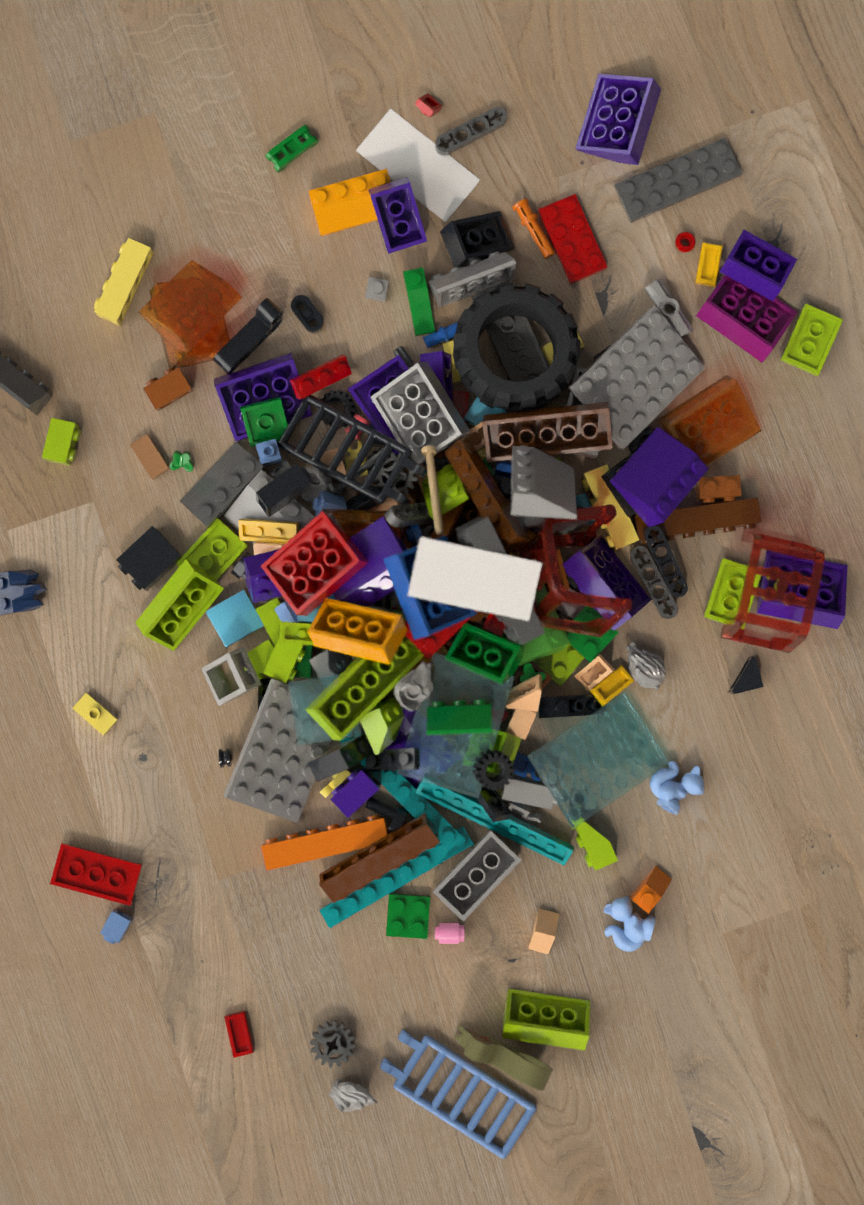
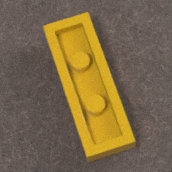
[238,518,299,544]

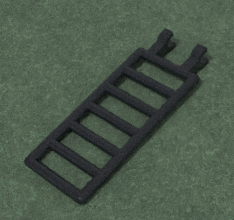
[277,395,427,505]

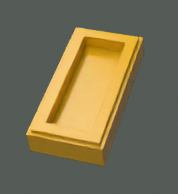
[695,242,723,287]
[589,665,635,707]

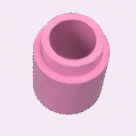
[435,923,464,944]

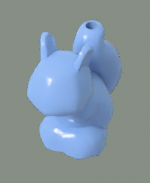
[650,761,705,815]
[603,896,656,952]

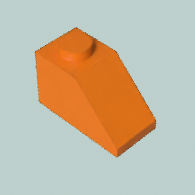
[629,865,672,914]

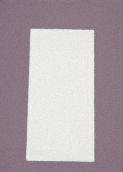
[356,109,480,222]
[408,537,542,621]

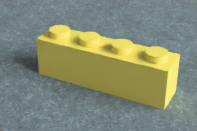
[94,238,154,326]
[581,464,639,551]

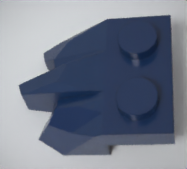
[0,569,47,616]

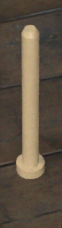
[421,446,444,534]

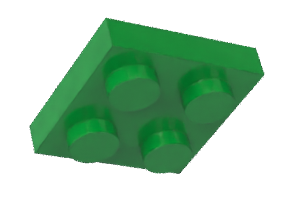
[240,397,288,447]
[564,604,619,663]
[386,893,430,939]

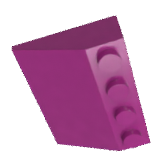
[696,275,798,363]

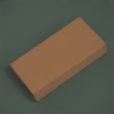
[130,434,170,480]

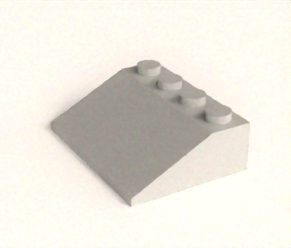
[429,252,516,308]
[371,362,470,464]
[511,445,577,519]
[223,469,315,545]

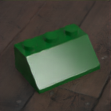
[445,623,523,684]
[426,699,493,735]

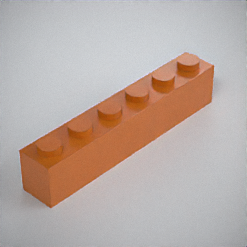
[261,814,388,871]

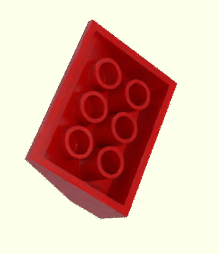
[261,511,369,616]

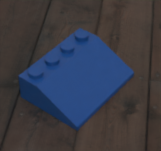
[383,535,476,640]

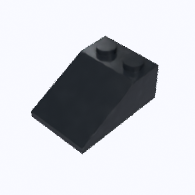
[440,211,515,268]

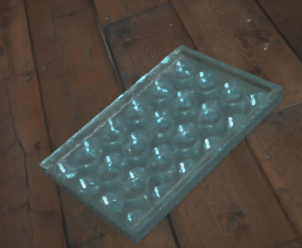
[397,653,515,798]
[527,693,669,828]

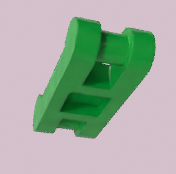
[265,124,319,173]

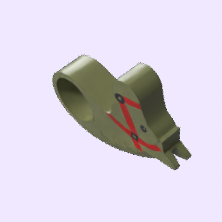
[454,1025,553,1090]

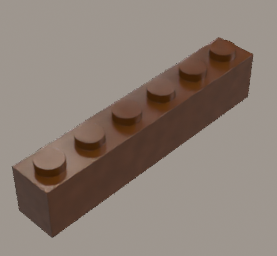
[444,439,531,553]
[633,498,762,544]
[319,813,440,903]

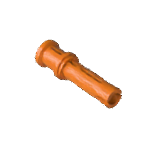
[512,198,555,259]

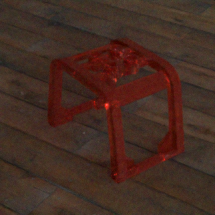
[519,504,632,637]
[721,530,825,653]

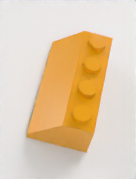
[308,169,391,236]

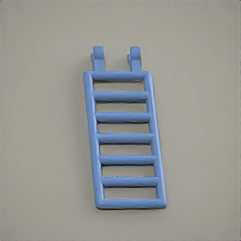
[380,1030,537,1159]

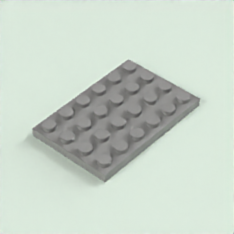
[569,305,705,450]
[223,678,332,823]

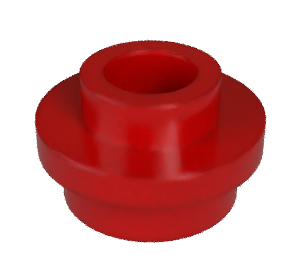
[675,232,696,253]

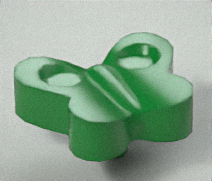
[169,451,194,472]
[520,663,546,682]

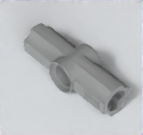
[645,279,693,338]

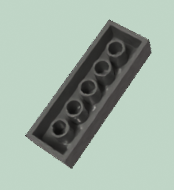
[456,517,545,645]

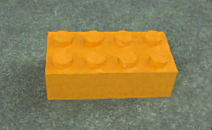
[308,598,407,665]

